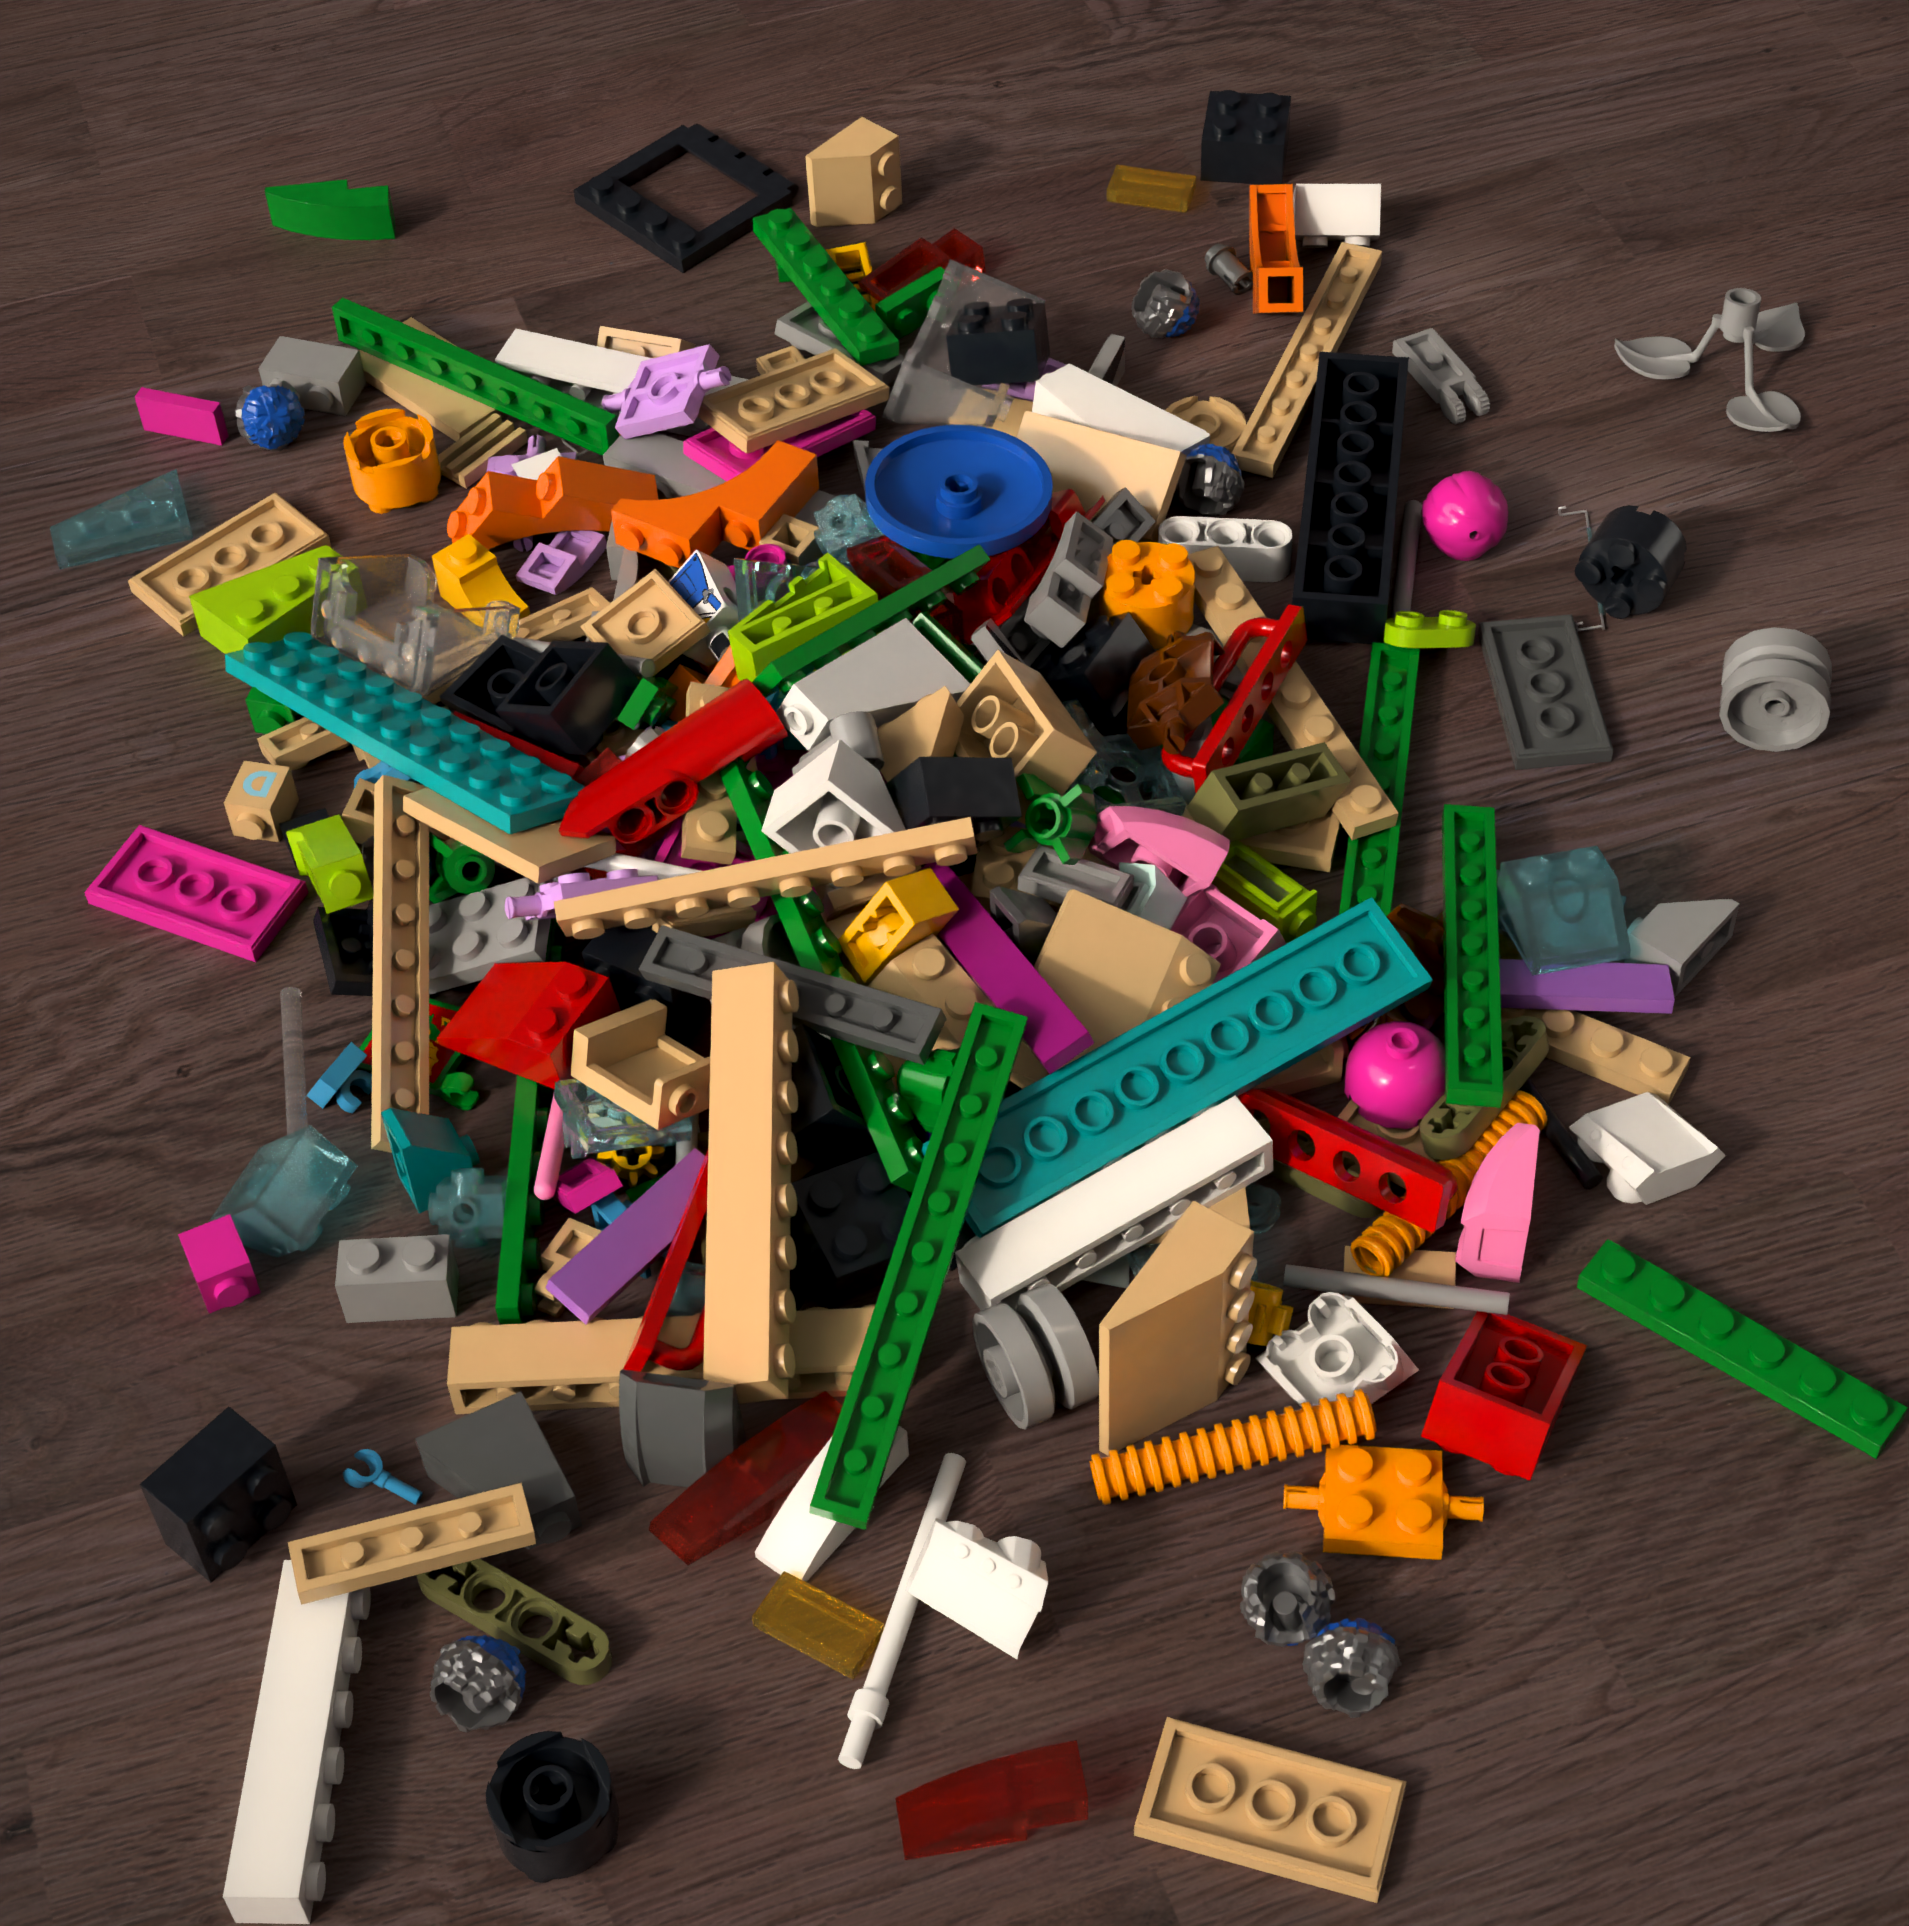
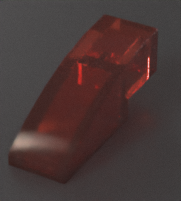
[858,228,986,302]
[846,535,964,645]
[895,1740,1088,1860]

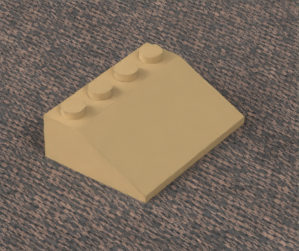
[1010,889,1221,1089]
[1099,1200,1257,1456]

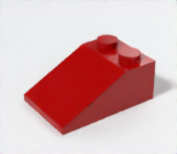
[437,961,621,1094]
[1421,1311,1587,1481]

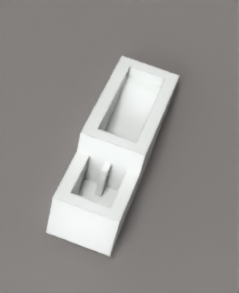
[755,1426,909,1589]

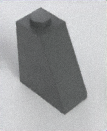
[415,1391,582,1550]

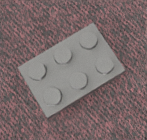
[429,878,554,995]

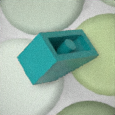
[381,1108,480,1213]

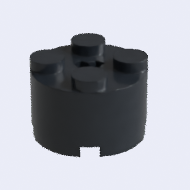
[1575,505,1687,619]
[486,1731,619,1883]

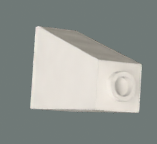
[1032,363,1211,455]
[776,618,970,751]

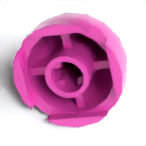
[1345,1021,1446,1129]

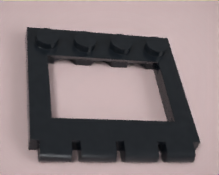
[574,123,799,273]

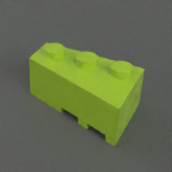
[189,545,365,654]
[727,552,884,693]

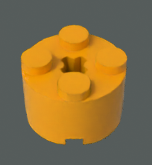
[343,409,441,514]
[1099,540,1195,649]

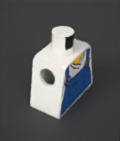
[668,549,750,666]

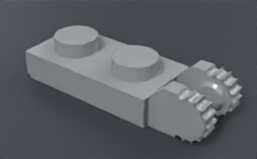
[1392,328,1490,425]

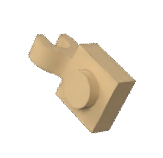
[534,1218,602,1318]

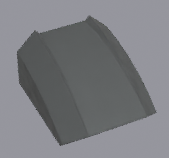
[619,1369,746,1496]

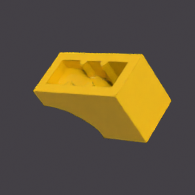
[432,534,531,635]
[838,868,959,983]

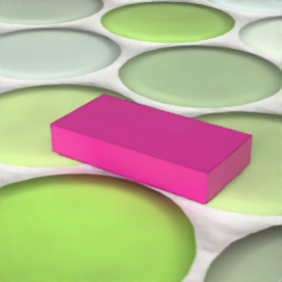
[135,387,229,446]
[553,1157,623,1214]

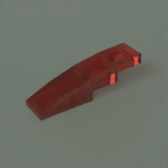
[649,1391,843,1565]

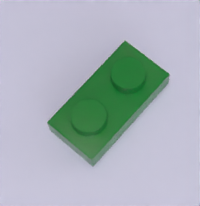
[875,266,952,340]
[617,677,678,730]

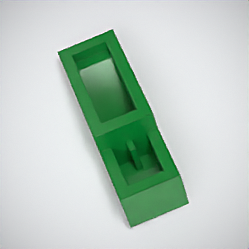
[265,179,395,240]

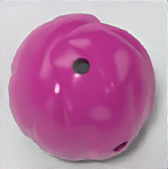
[1421,471,1509,561]

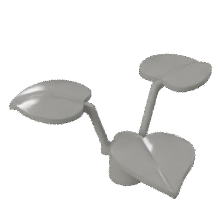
[1614,288,1805,432]

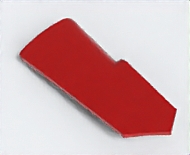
[953,489,1105,645]
[558,678,788,844]

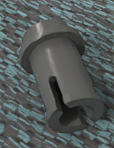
[1205,243,1253,295]

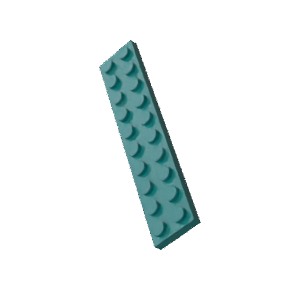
[225,632,585,835]
[922,897,1433,1238]

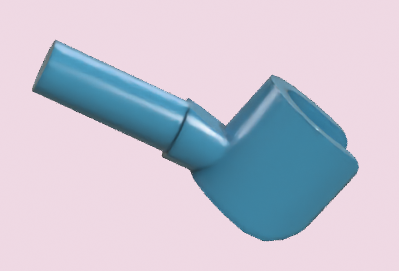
[342,1449,423,1505]

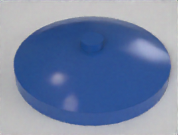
[865,425,1053,559]

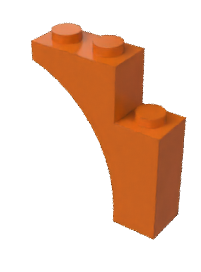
[1249,184,1303,314]
[611,440,819,569]
[447,456,659,550]

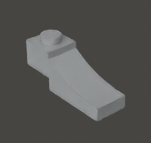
[1024,511,1113,648]

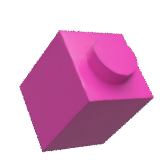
[178,1214,261,1313]

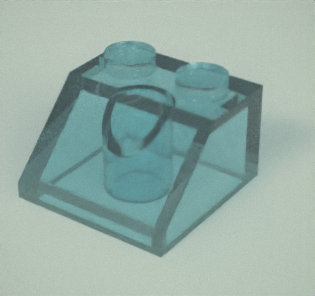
[1497,846,1631,976]
[208,1125,358,1258]

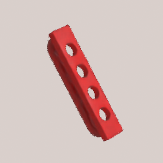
[1161,604,1307,793]
[1237,1088,1458,1232]
[623,1150,708,1372]

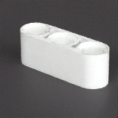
[1158,516,1293,582]

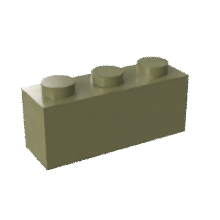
[1186,742,1351,842]

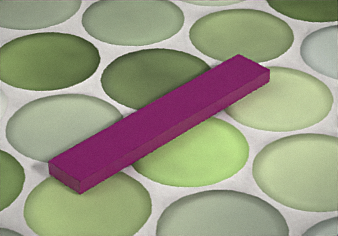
[917,862,1095,1074]

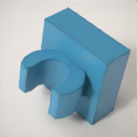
[306,1042,372,1114]

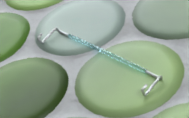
[1558,506,1605,631]

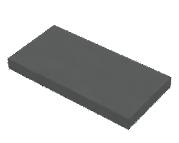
[1478,614,1613,770]

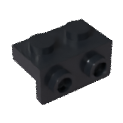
[313,891,374,996]

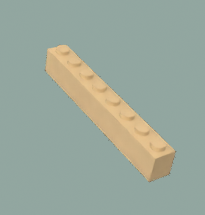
[703,962,799,1404]
[447,1304,876,1414]

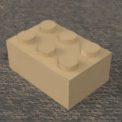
[955,650,1097,825]

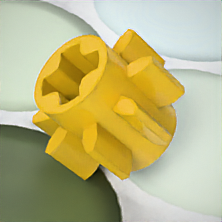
[597,1120,665,1188]
[1247,1281,1293,1346]

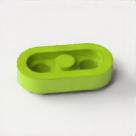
[1383,610,1476,648]

